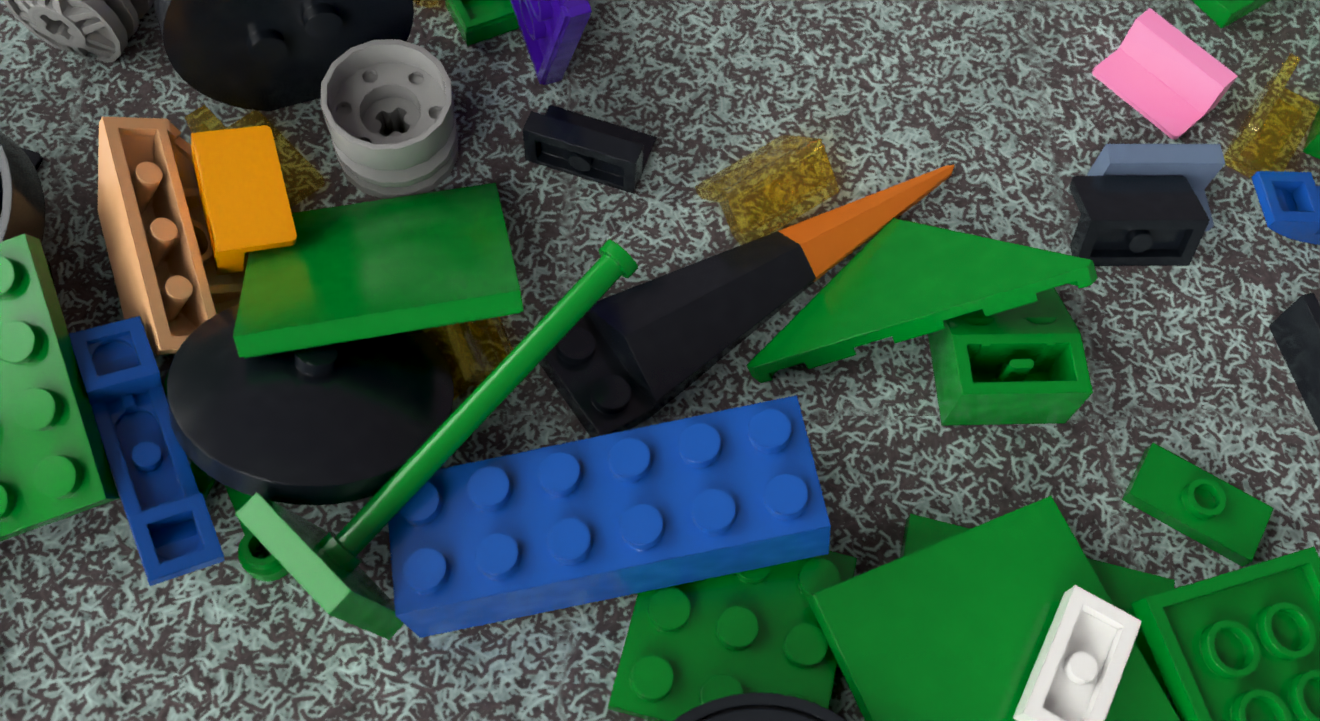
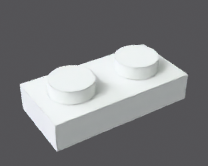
[1013,585,1142,721]

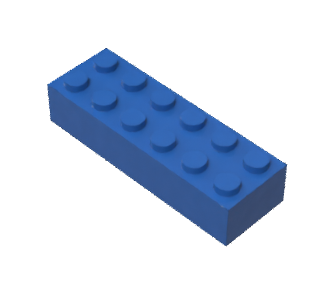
[388,395,831,638]

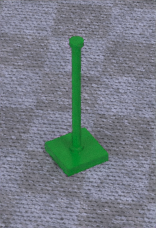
[235,239,638,640]

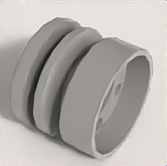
[3,0,154,63]
[320,39,459,199]

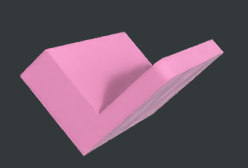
[1092,8,1238,140]

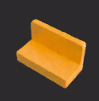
[191,125,297,275]

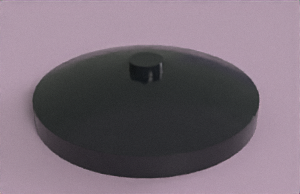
[167,304,454,505]

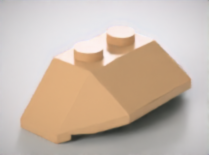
[98,116,249,355]

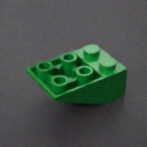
[928,287,1093,426]

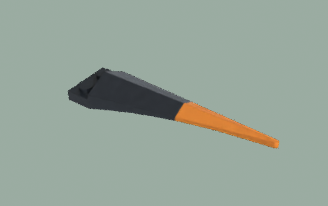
[539,165,954,438]

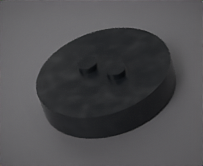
[154,0,414,111]

